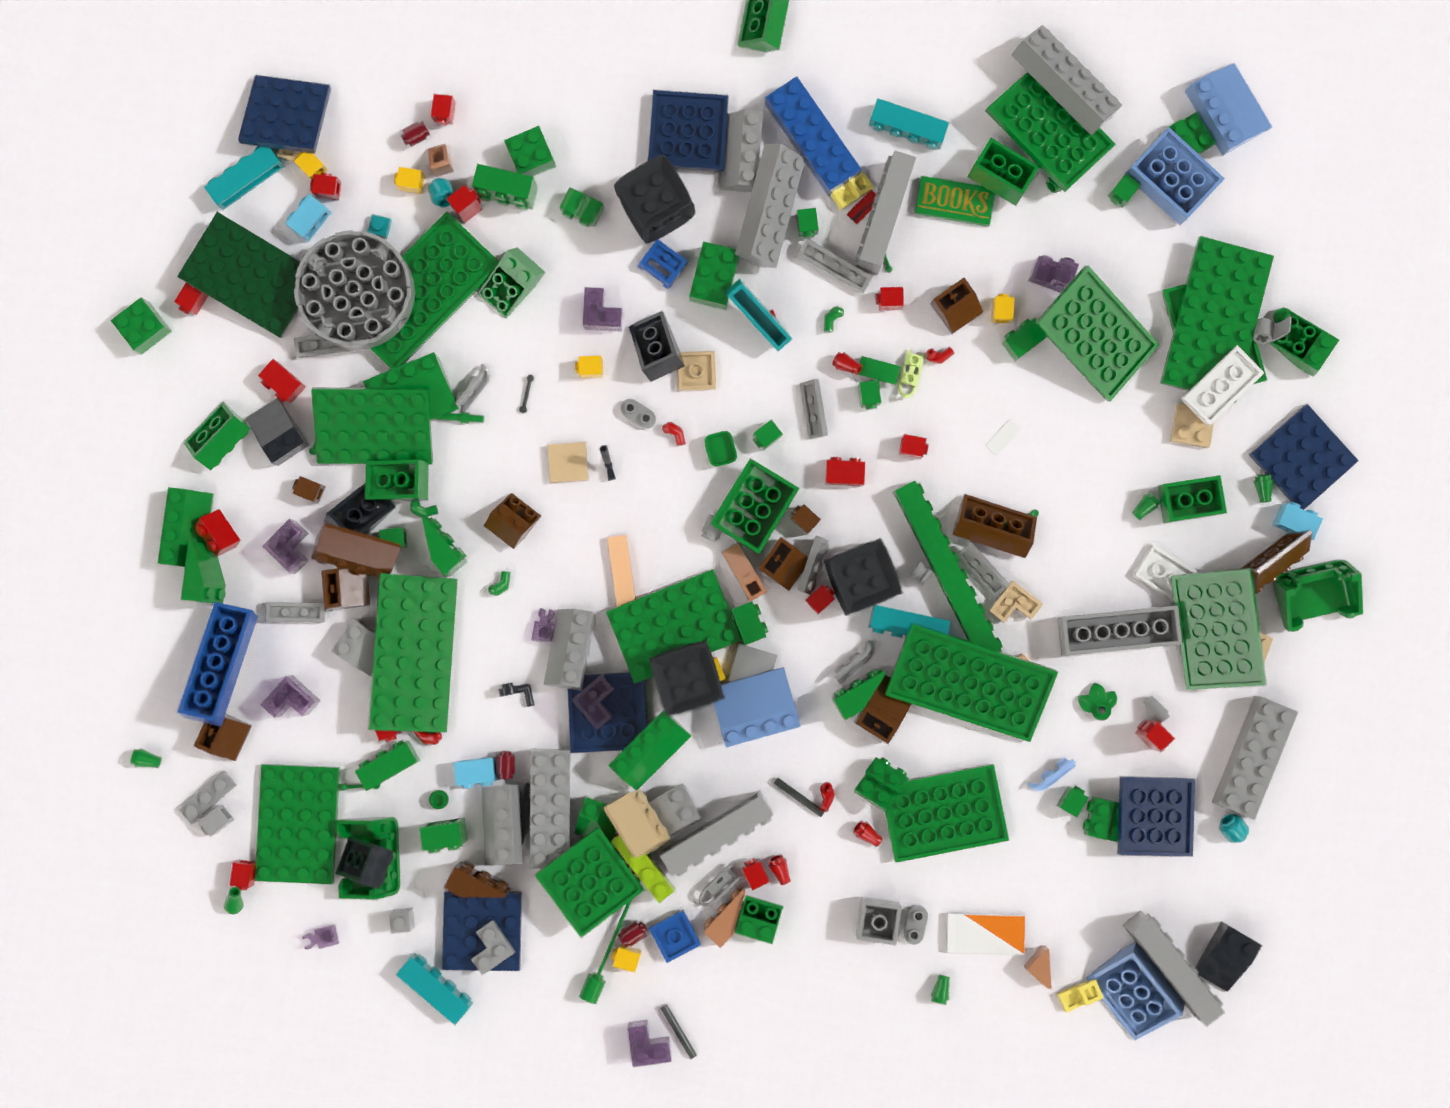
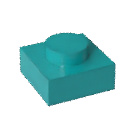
[368,214,392,238]

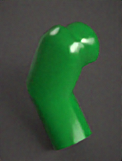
[824,306,844,333]
[410,500,439,518]
[488,571,511,596]

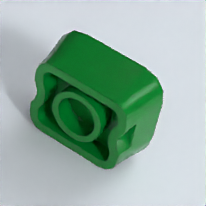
[704,431,737,467]

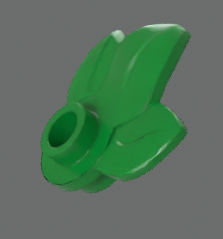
[1078,683,1117,721]

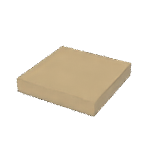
[677,351,716,391]
[547,442,589,483]

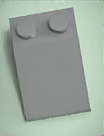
[331,619,375,677]
[649,783,702,837]

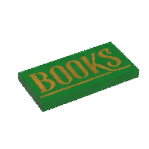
[914,175,995,227]

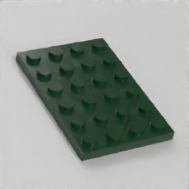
[177,211,300,338]

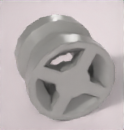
[910,561,933,585]

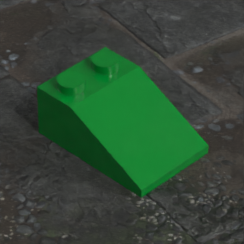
[365,459,429,501]
[180,542,226,603]

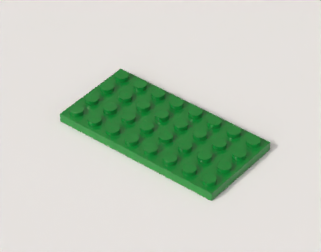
[370,211,499,369]
[1160,236,1274,403]
[368,573,458,732]
[885,622,1058,742]

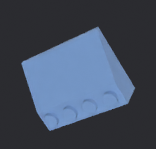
[1185,63,1272,156]
[1124,127,1225,226]
[714,667,801,748]
[1086,942,1185,1040]

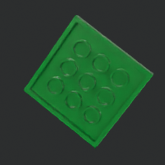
[534,827,644,938]

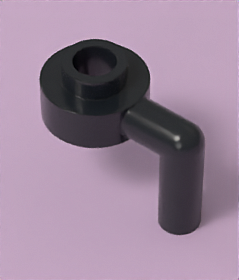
[498,682,535,707]

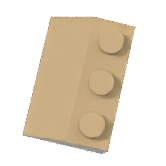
[604,790,671,858]

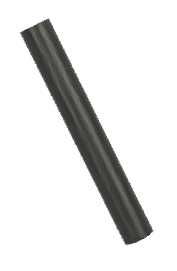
[774,778,824,817]
[660,1004,697,1059]

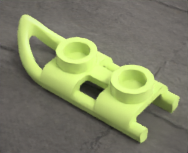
[898,350,925,398]

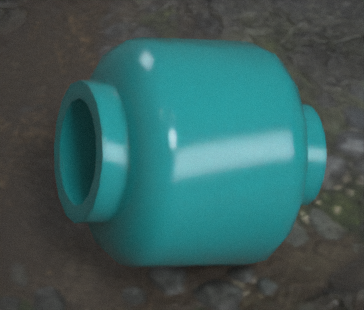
[428,178,454,208]
[1219,814,1249,843]

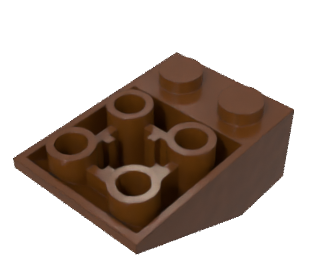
[854,674,911,744]
[443,861,512,898]

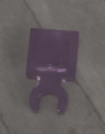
[531,608,555,643]
[302,924,339,949]

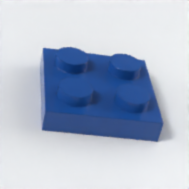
[649,909,701,963]

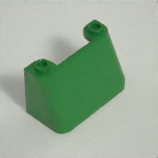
[1273,559,1363,632]
[336,817,400,900]

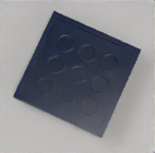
[238,75,331,154]
[648,90,729,172]
[1249,404,1359,510]
[568,672,647,753]
[1117,776,1195,857]
[442,890,522,971]

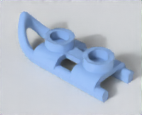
[1028,758,1076,791]

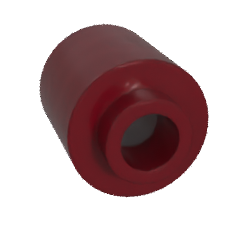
[400,121,430,147]
[495,751,515,779]
[618,920,648,948]

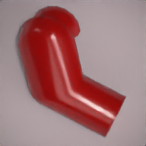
[819,782,835,812]

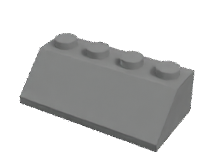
[719,110,763,192]
[544,609,595,691]
[482,785,523,866]

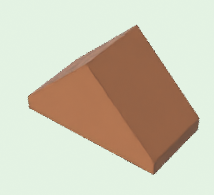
[428,144,454,177]
[1024,945,1052,989]

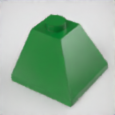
[574,796,616,844]

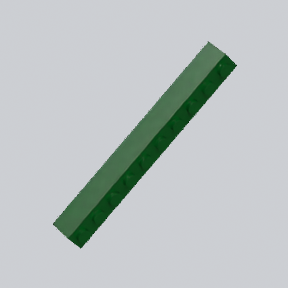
[893,481,1003,652]

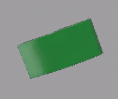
[858,356,901,385]

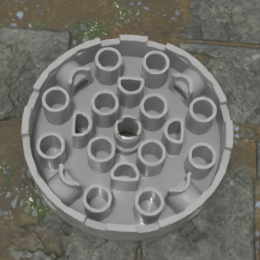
[294,230,415,350]

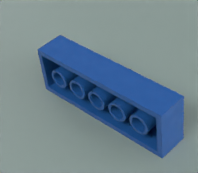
[765,76,862,197]
[177,602,258,726]

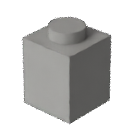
[199,805,235,837]
[389,908,415,933]

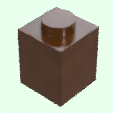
[292,476,326,504]
[790,504,821,535]

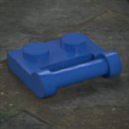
[637,239,688,290]

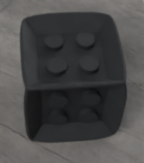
[614,155,695,244]
[824,538,903,616]
[649,640,725,717]

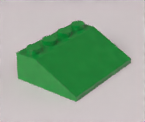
[363,352,459,421]
[710,458,800,555]

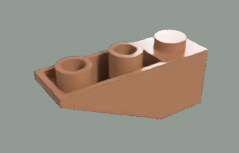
[721,543,767,602]
[703,886,745,948]

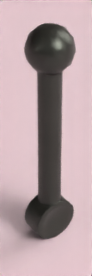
[519,374,534,414]

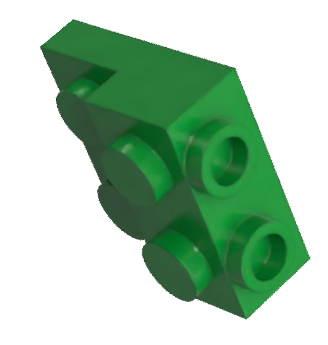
[1164,112,1216,154]
[854,757,908,813]
[1083,796,1119,842]

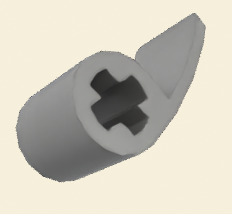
[1253,316,1291,344]

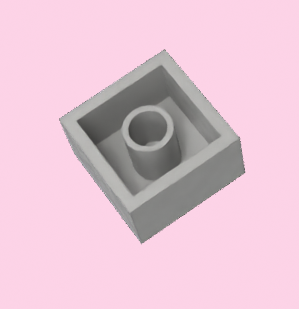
[855,896,902,945]

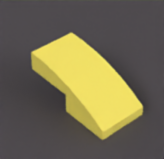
[830,172,874,210]
[1057,979,1104,1013]

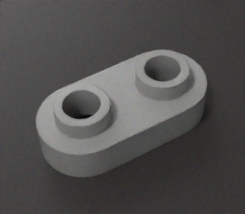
[621,399,656,429]
[903,905,928,945]

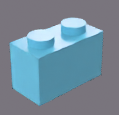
[285,194,332,242]
[1272,502,1323,540]
[454,757,498,789]

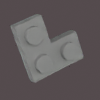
[471,920,515,976]

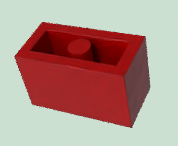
[447,185,482,223]
[257,359,306,403]
[825,457,865,486]
[195,509,241,557]
[1135,720,1175,752]

